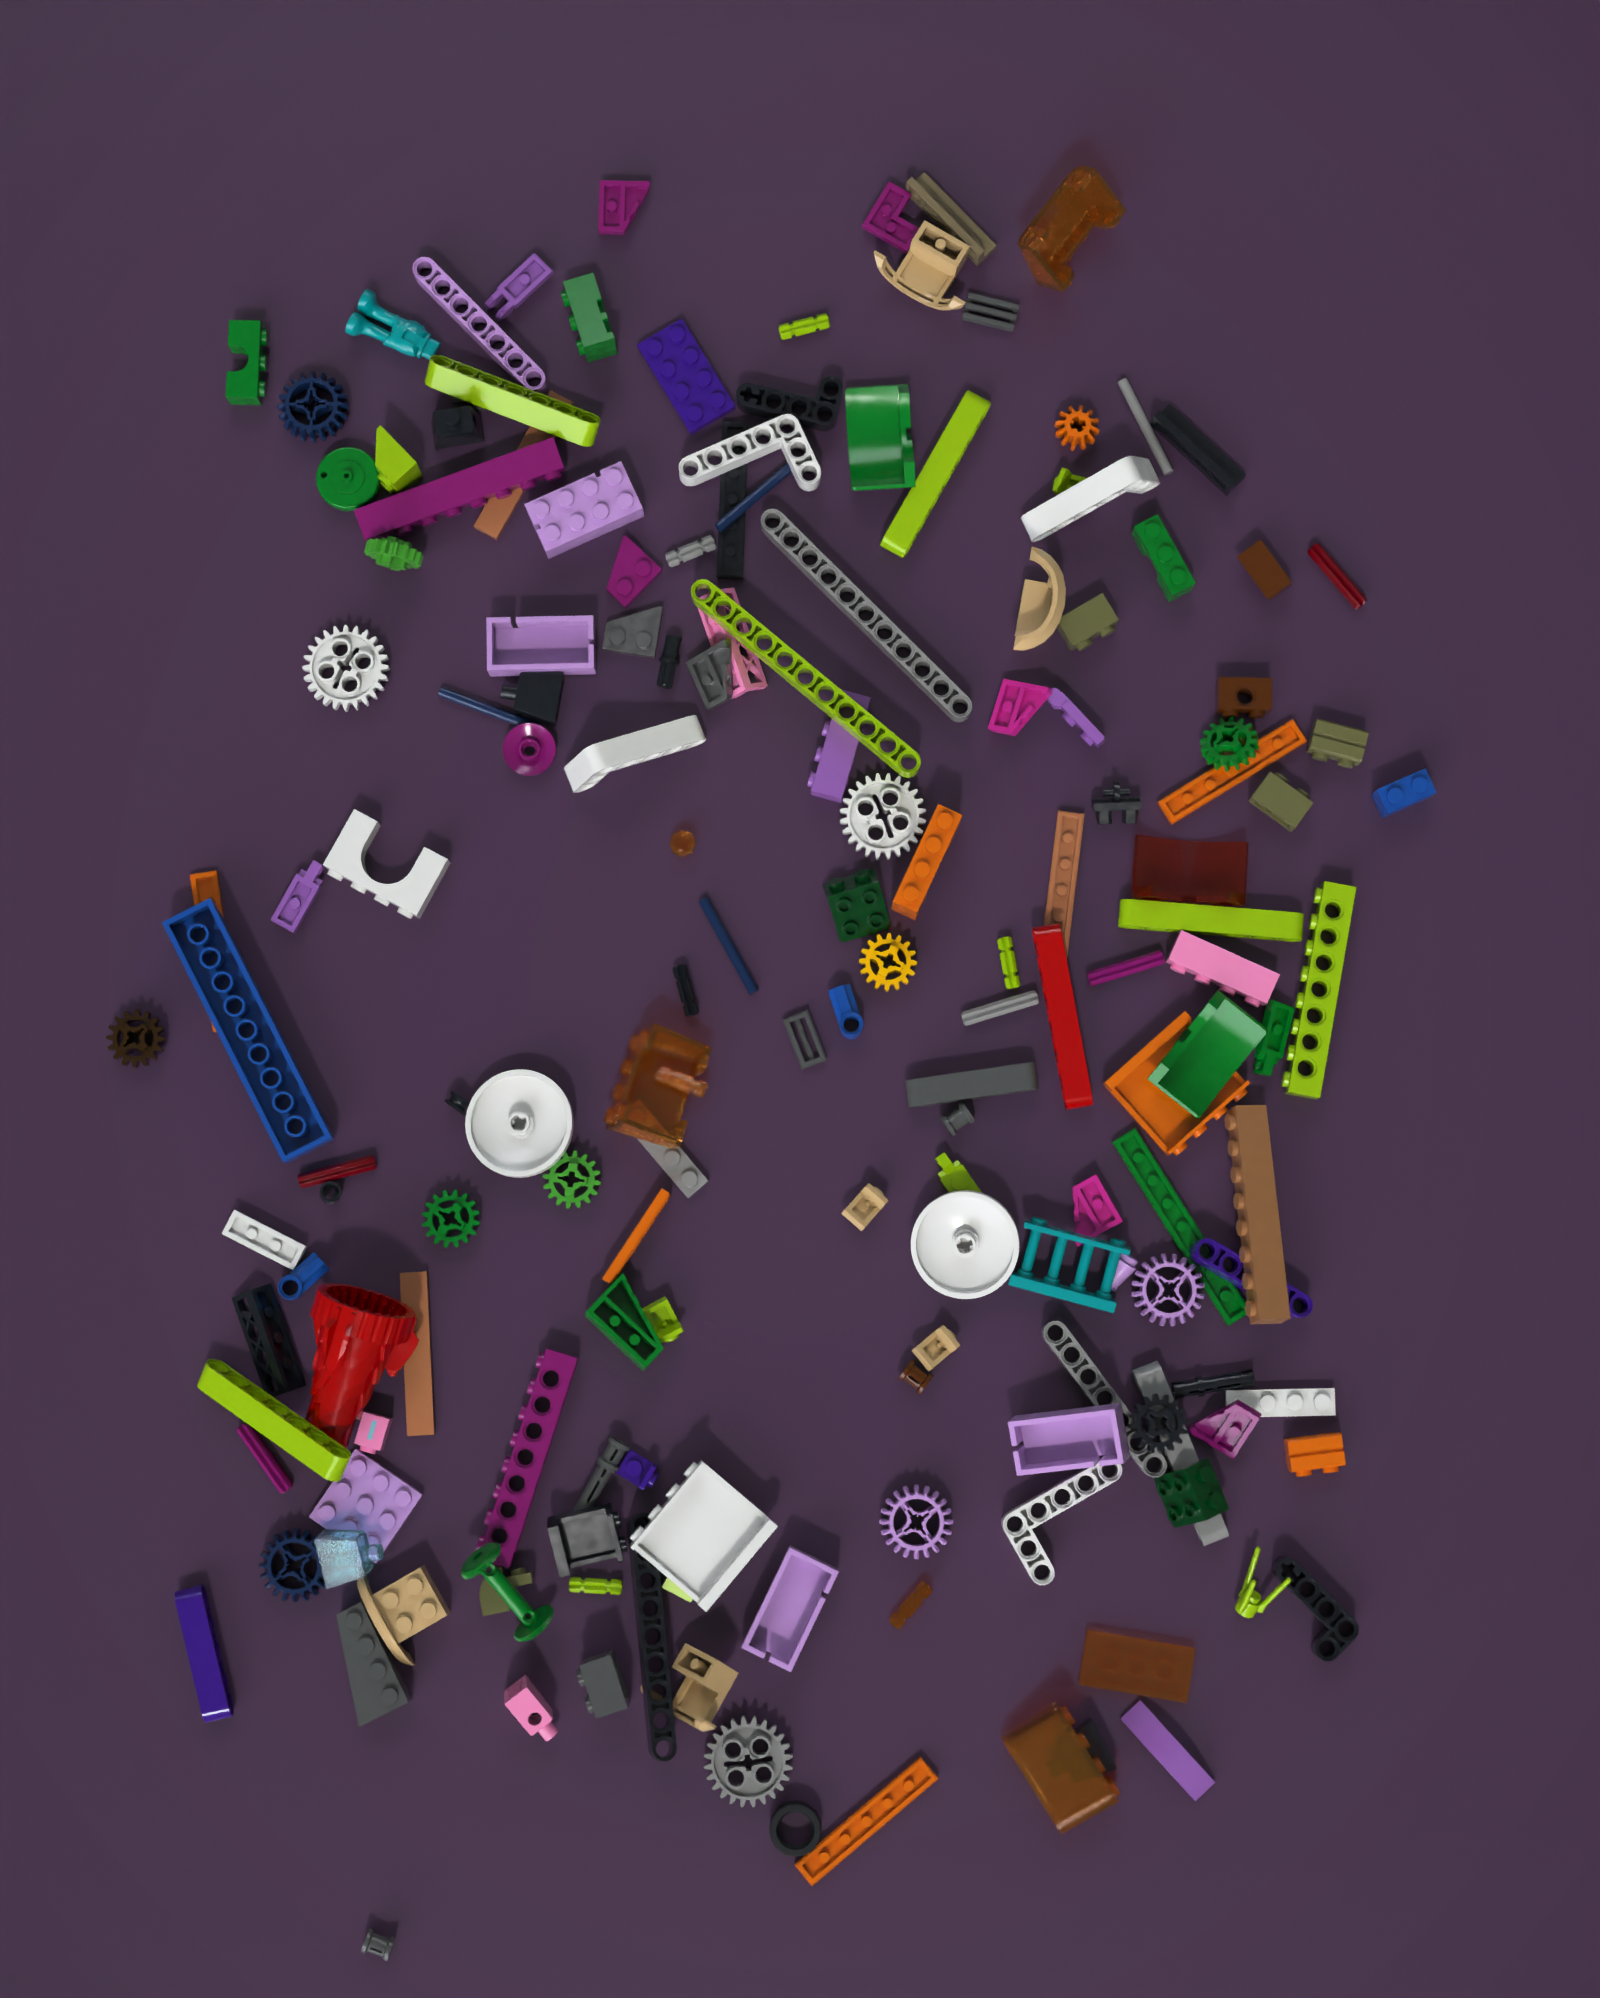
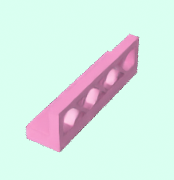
[698,588,768,699]

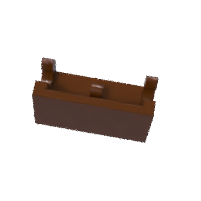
[1237,539,1292,600]

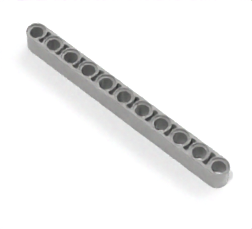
[761,508,972,723]

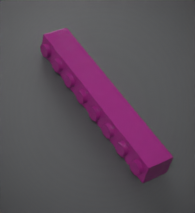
[354,437,566,542]

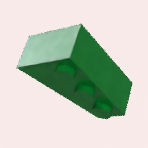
[560,273,618,363]
[584,1273,664,1371]

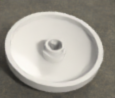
[465,1069,574,1178]
[911,1190,1020,1299]

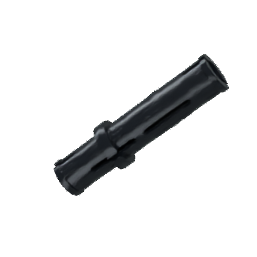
[1171,1369,1255,1399]

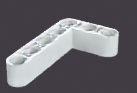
[679,414,821,491]
[1021,456,1160,542]
[564,715,706,793]
[1001,1462,1122,1585]

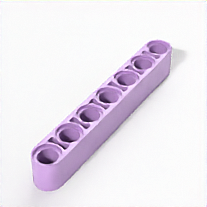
[412,257,547,394]

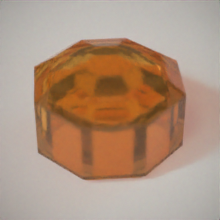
[669,830,696,858]

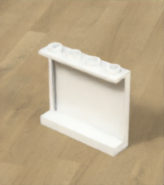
[630,1460,778,1612]

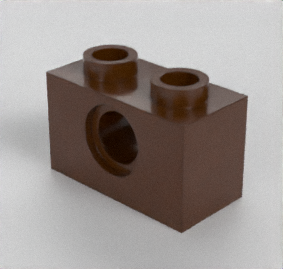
[1215,677,1272,718]

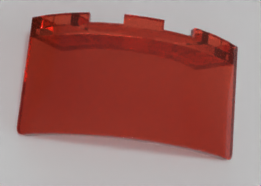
[1132,834,1249,906]

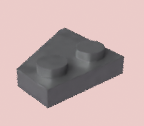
[602,606,663,659]
[686,639,733,710]

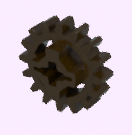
[106,1009,167,1068]

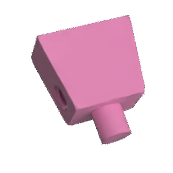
[504,1674,558,1741]

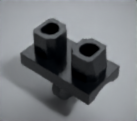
[1091,781,1142,825]

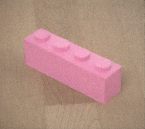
[1166,930,1280,1008]

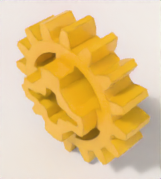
[859,933,917,992]

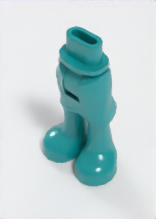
[345,288,441,360]

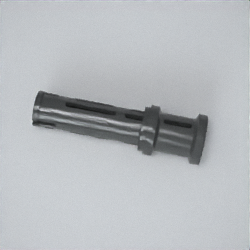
[573,1436,631,1511]

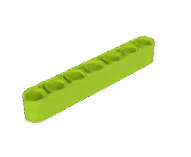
[424,355,601,447]
[880,390,991,559]
[1118,899,1304,942]
[197,1359,351,1482]

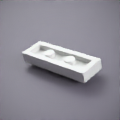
[221,1210,307,1270]

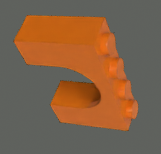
[891,804,963,920]

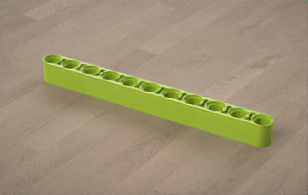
[691,579,921,778]

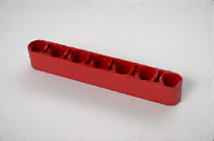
[1032,923,1093,1110]

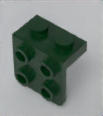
[822,869,890,942]
[1154,1458,1229,1528]

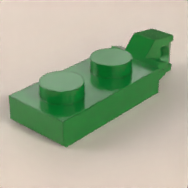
[1253,1000,1295,1076]

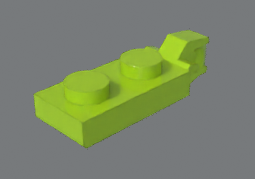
[935,1152,982,1193]

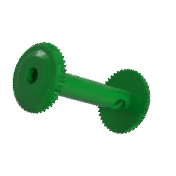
[461,1543,554,1642]

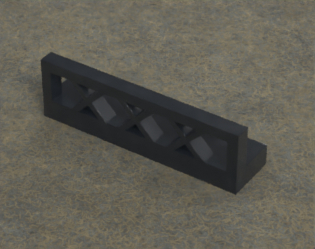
[1150,404,1246,496]
[232,1283,306,1397]

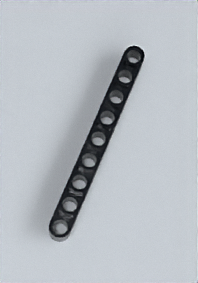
[627,1513,677,1762]

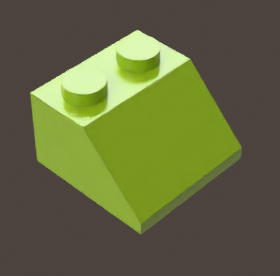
[375,425,423,495]

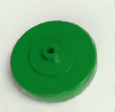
[316,447,381,511]

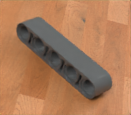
[905,1062,1039,1108]

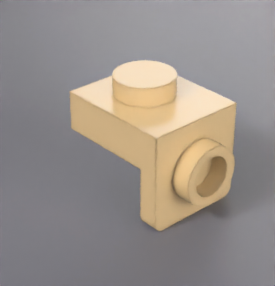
[841,1183,888,1231]
[911,1325,960,1372]

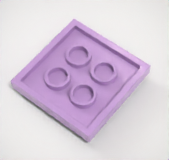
[309,1448,424,1563]

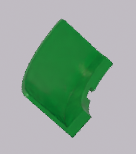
[845,384,915,491]
[1148,990,1268,1118]

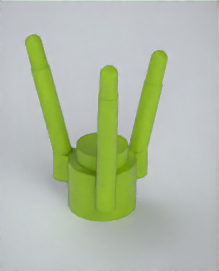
[1234,1546,1291,1618]

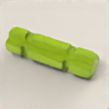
[778,313,830,340]
[997,936,1020,989]
[569,1577,623,1595]

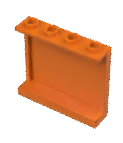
[1103,1011,1250,1156]

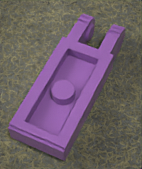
[484,253,554,322]
[1047,687,1105,748]

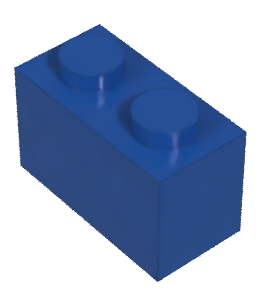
[1371,768,1437,819]

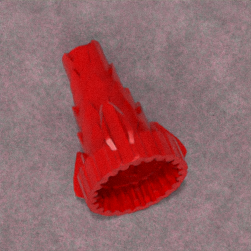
[305,1283,419,1449]

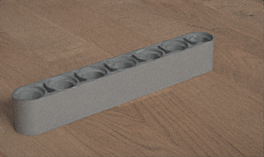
[1042,1321,1167,1478]
[1132,1361,1229,1547]

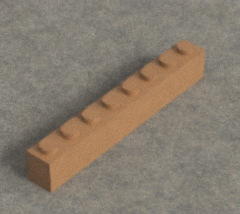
[1225,1105,1291,1324]

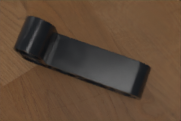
[736,376,843,432]
[1272,1556,1359,1662]

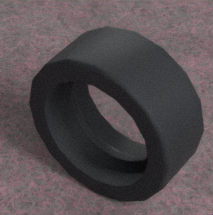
[769,1801,822,1857]

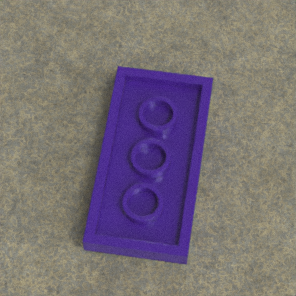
[637,318,736,435]

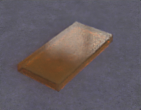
[1078,1629,1196,1703]

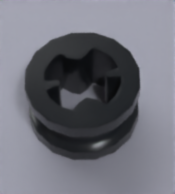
[444,1091,469,1115]

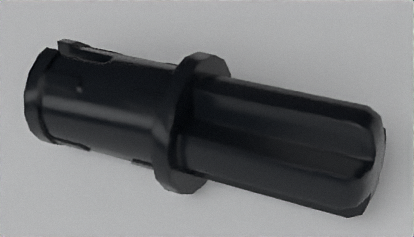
[657,635,682,689]

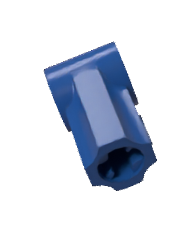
[828,984,863,1040]
[278,1252,330,1301]

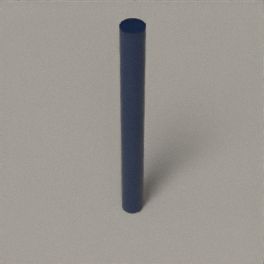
[714,463,792,532]
[438,687,541,726]
[699,897,759,995]

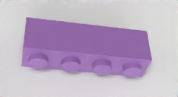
[807,689,871,803]

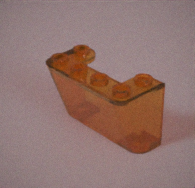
[1017,166,1127,292]
[603,1023,712,1149]
[1001,1702,1121,1834]

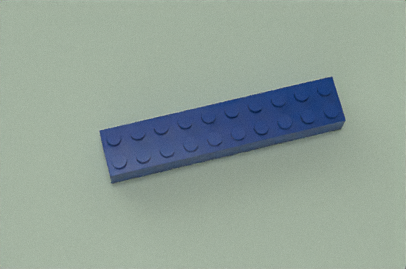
[162,898,335,1164]

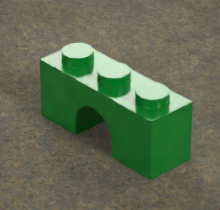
[226,320,269,405]
[1131,514,1196,602]

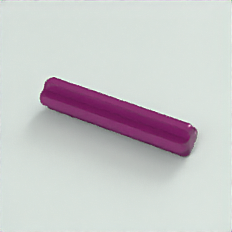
[1087,950,1165,986]
[236,1422,293,1494]

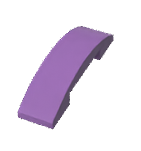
[1120,1700,1215,1801]

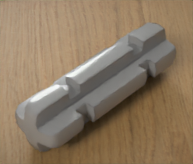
[665,535,716,567]

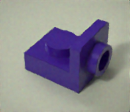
[616,1449,659,1490]

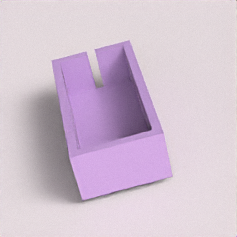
[524,461,644,559]
[486,615,596,677]
[1008,1403,1130,1476]
[741,1545,839,1672]

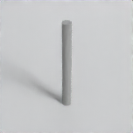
[1117,378,1174,476]

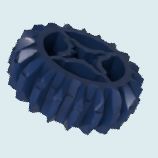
[277,371,350,443]
[259,1527,334,1603]

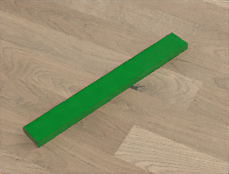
[1112,1128,1246,1326]

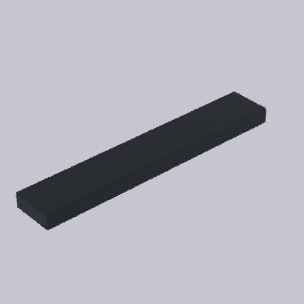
[716,422,749,580]

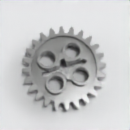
[704,1715,793,1807]

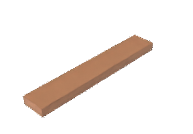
[474,390,574,540]
[1038,810,1085,969]
[400,1271,435,1436]

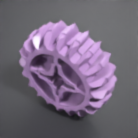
[1131,1253,1205,1327]
[879,1484,953,1559]

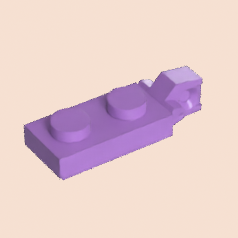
[271,860,325,934]

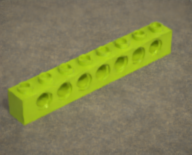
[1281,881,1356,1100]

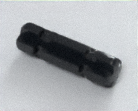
[673,964,699,1017]

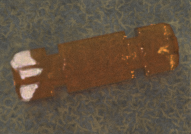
[655,1066,708,1098]
[889,1581,933,1630]

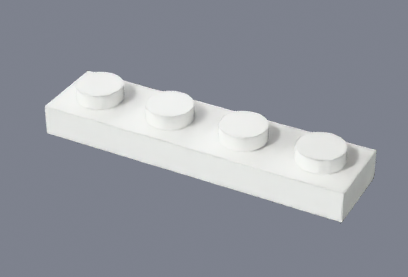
[1225,1388,1336,1417]

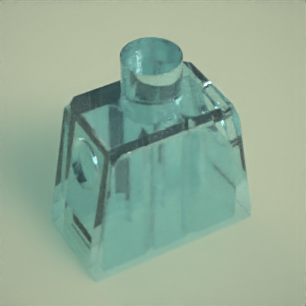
[314,1529,384,1589]

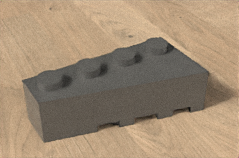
[336,1601,413,1727]

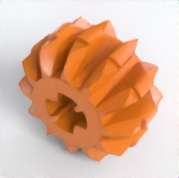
[1054,405,1099,451]

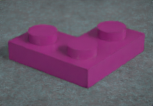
[862,181,919,254]

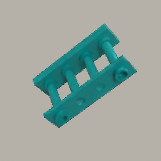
[1008,1217,1131,1313]

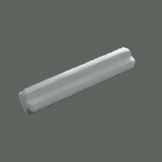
[961,990,1039,1026]

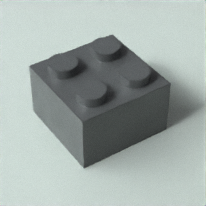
[576,1649,631,1719]

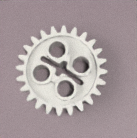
[302,625,390,712]
[840,773,926,860]

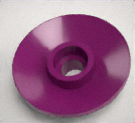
[503,723,556,776]

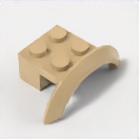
[874,220,970,311]
[1013,547,1066,651]
[357,1565,451,1666]
[640,1643,738,1732]

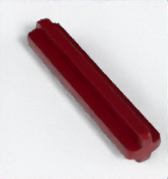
[1307,542,1367,609]
[297,1155,377,1188]

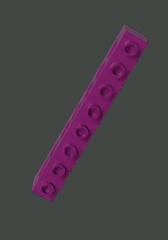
[476,1348,579,1569]

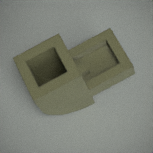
[479,1566,535,1616]

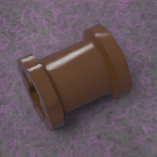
[898,1359,934,1395]

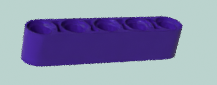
[1189,1238,1313,1318]
[174,1584,234,1723]

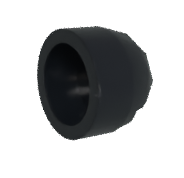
[319,1181,342,1205]

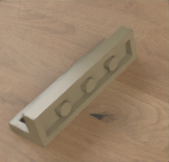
[905,172,997,266]

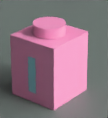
[354,1411,393,1454]

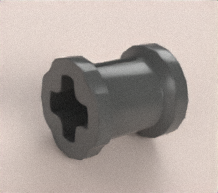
[939,1102,975,1137]
[361,1928,396,1961]

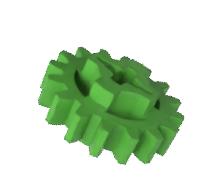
[364,536,423,571]
[543,1150,602,1209]

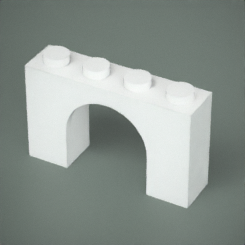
[323,809,450,919]

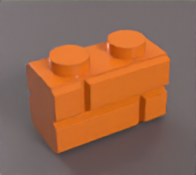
[1284,1432,1346,1477]

